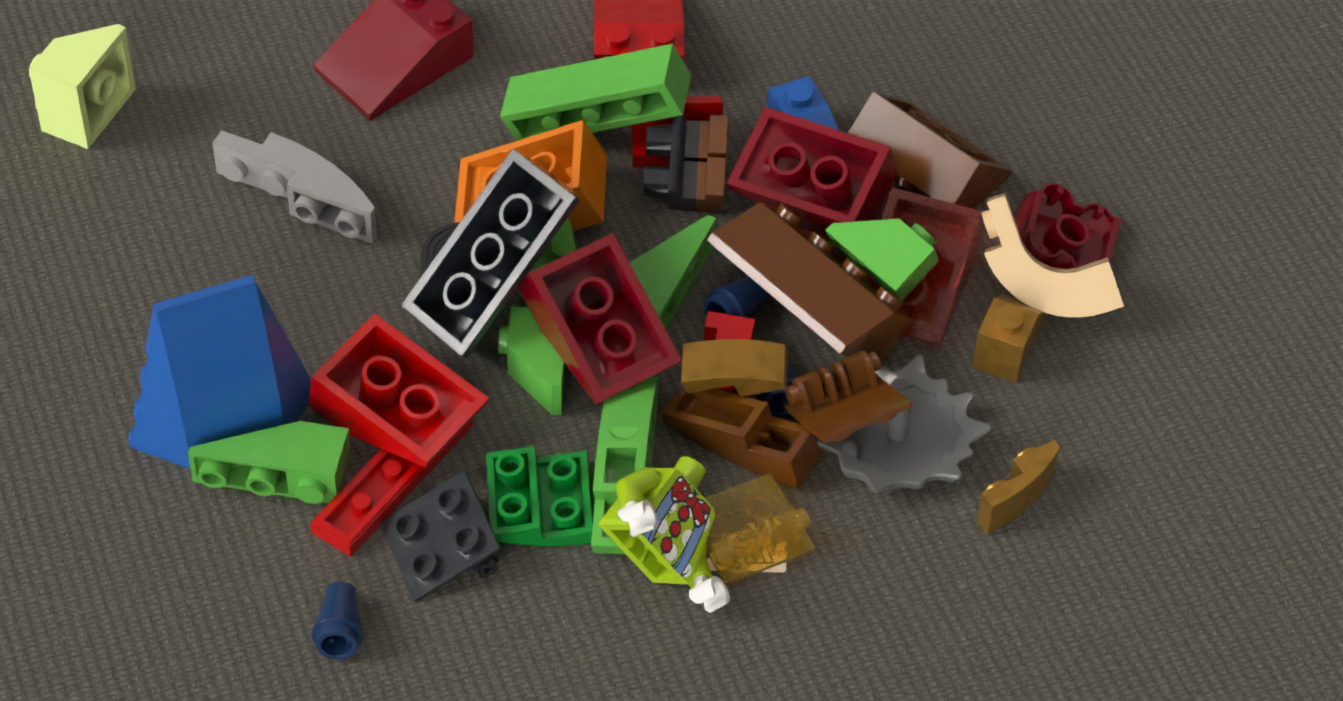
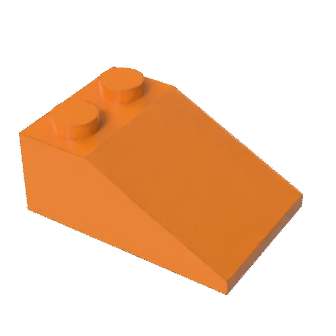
[454,120,607,231]

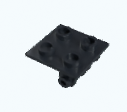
[381,470,501,602]

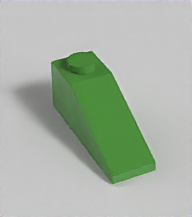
[630,215,716,331]

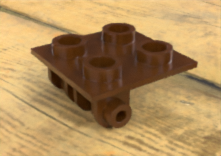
[784,350,913,444]

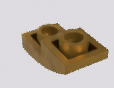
[681,339,788,397]
[977,440,1060,535]

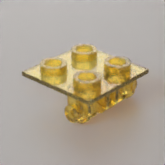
[705,473,816,585]

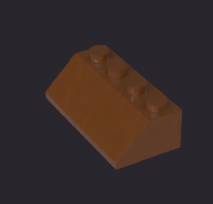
[707,202,913,364]

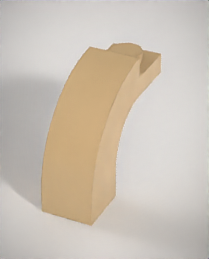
[981,193,1124,317]

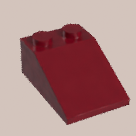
[314,0,474,121]
[726,107,898,239]
[518,233,682,405]

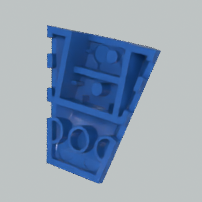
[128,275,311,469]

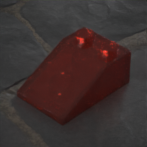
[867,187,986,346]

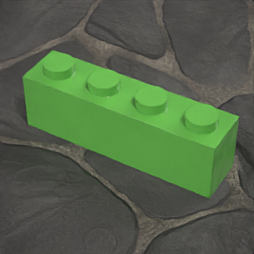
[500,44,691,141]

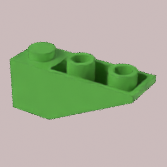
[188,421,352,504]

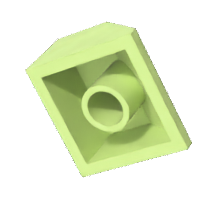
[29,24,136,149]

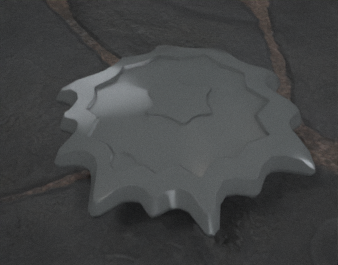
[817,355,992,494]

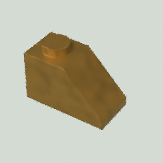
[972,294,1047,383]

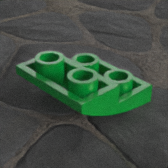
[486,446,594,546]

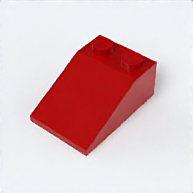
[594,0,684,62]
[309,314,489,467]

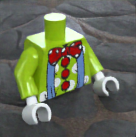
[598,456,730,613]

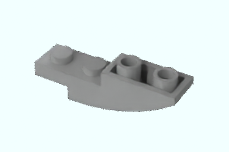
[213,130,377,244]

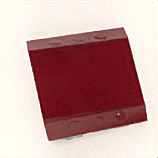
[1015,183,1121,269]

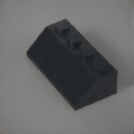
[402,149,580,359]

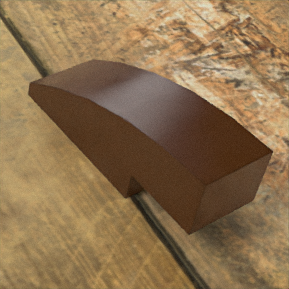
[661,385,822,489]

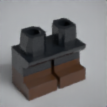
[643,115,728,214]

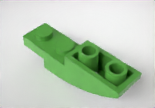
[591,377,659,554]

